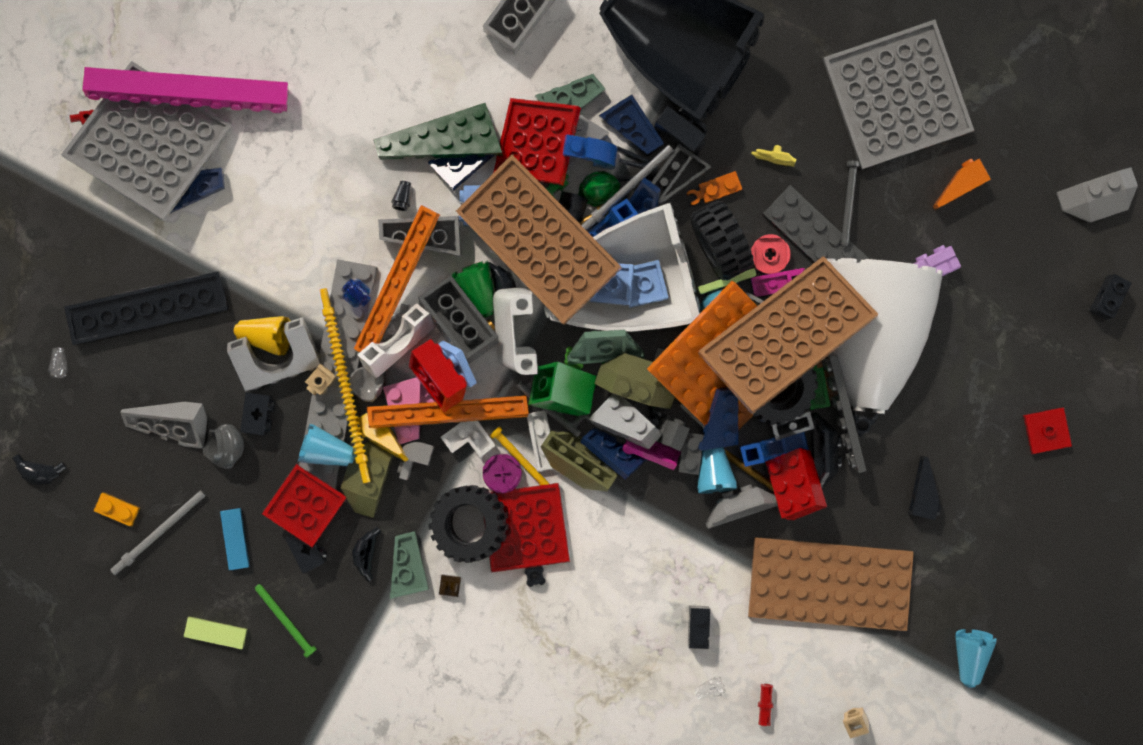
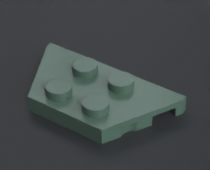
[567,330,645,365]

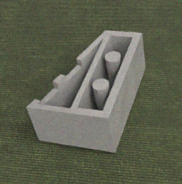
[589,394,662,449]

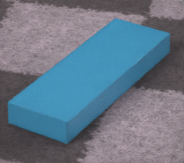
[220,508,250,570]

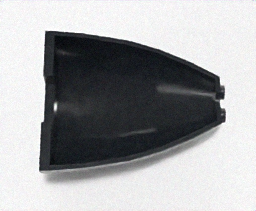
[599,0,764,121]

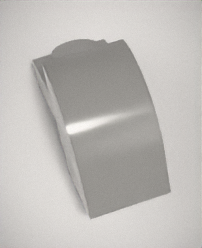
[397,442,435,480]

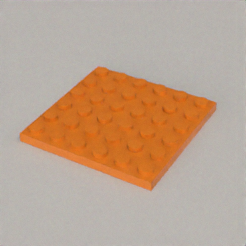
[647,281,757,430]

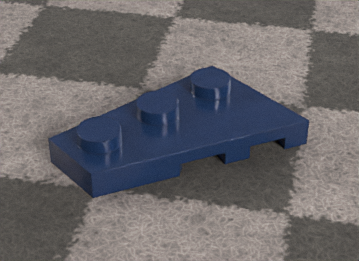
[599,94,664,155]
[170,168,225,214]
[629,178,661,214]
[698,387,738,451]
[580,428,648,480]

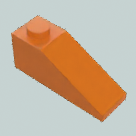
[933,158,991,210]

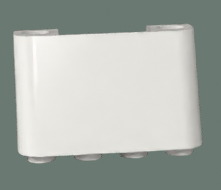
[493,287,538,375]

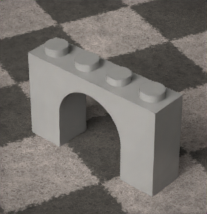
[227,317,321,392]

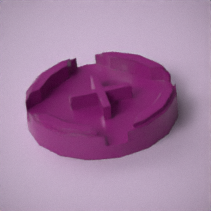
[482,454,522,494]

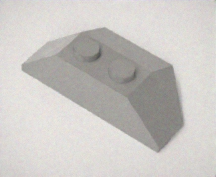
[1056,167,1138,223]
[706,484,778,529]

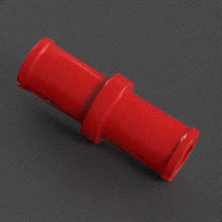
[758,684,774,726]

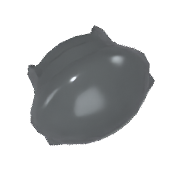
[203,424,244,469]

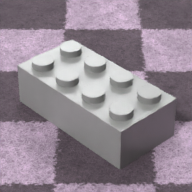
[483,0,555,54]

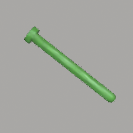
[255,584,317,658]

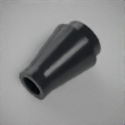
[391,180,411,211]

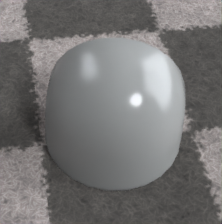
[348,367,384,402]

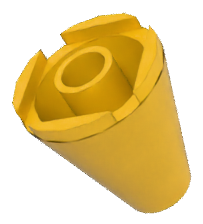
[234,316,290,356]

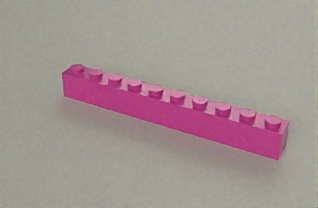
[82,67,289,113]

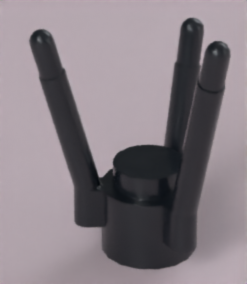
[617,146,658,181]
[850,406,882,437]

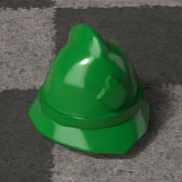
[578,171,620,207]

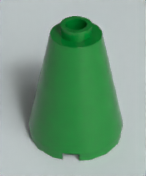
[451,260,494,317]

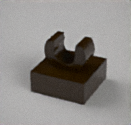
[439,574,461,597]

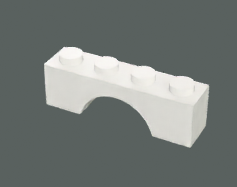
[358,304,435,379]

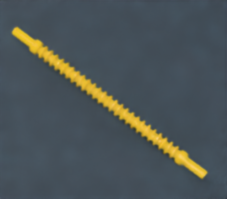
[320,288,371,484]

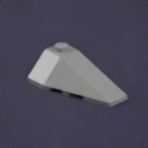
[120,402,207,449]

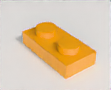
[94,492,140,526]

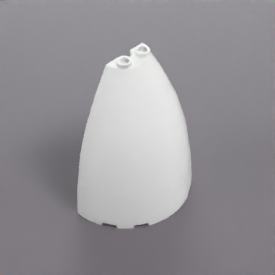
[544,203,701,331]
[827,258,943,414]

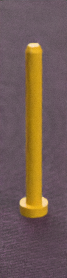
[489,426,550,485]

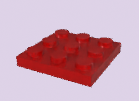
[262,464,347,548]

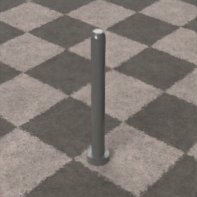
[841,161,861,247]

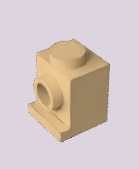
[305,364,338,395]
[843,707,869,739]

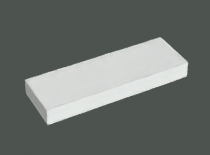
[527,411,553,472]

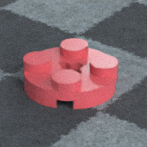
[751,234,790,274]

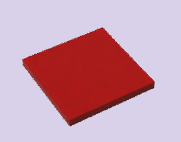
[493,98,581,186]
[483,483,570,573]

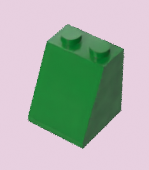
[528,362,596,416]

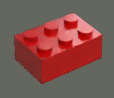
[409,339,467,413]
[766,448,827,520]

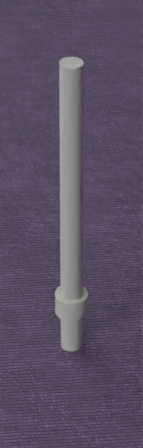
[581,145,674,231]
[110,490,206,575]

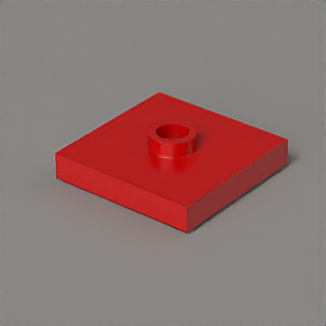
[1023,407,1072,454]

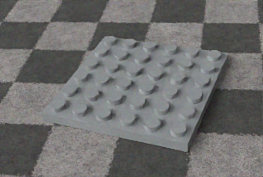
[822,20,974,170]
[61,61,232,221]

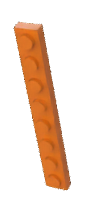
[354,205,440,352]
[367,396,529,429]

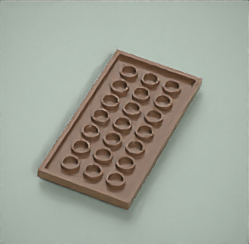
[456,155,622,325]
[698,256,878,414]
[748,537,913,631]

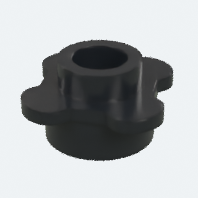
[524,566,546,587]

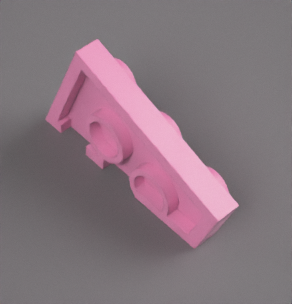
[383,377,421,444]

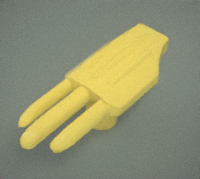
[751,145,796,167]

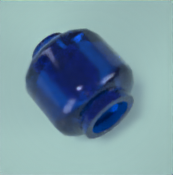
[341,278,371,308]

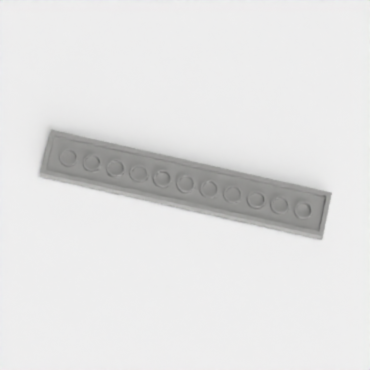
[299,259,377,490]

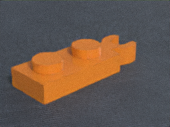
[687,171,742,206]

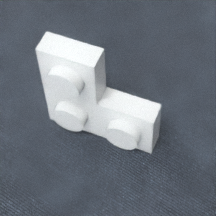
[441,421,496,457]

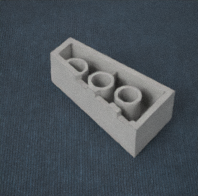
[378,216,461,256]

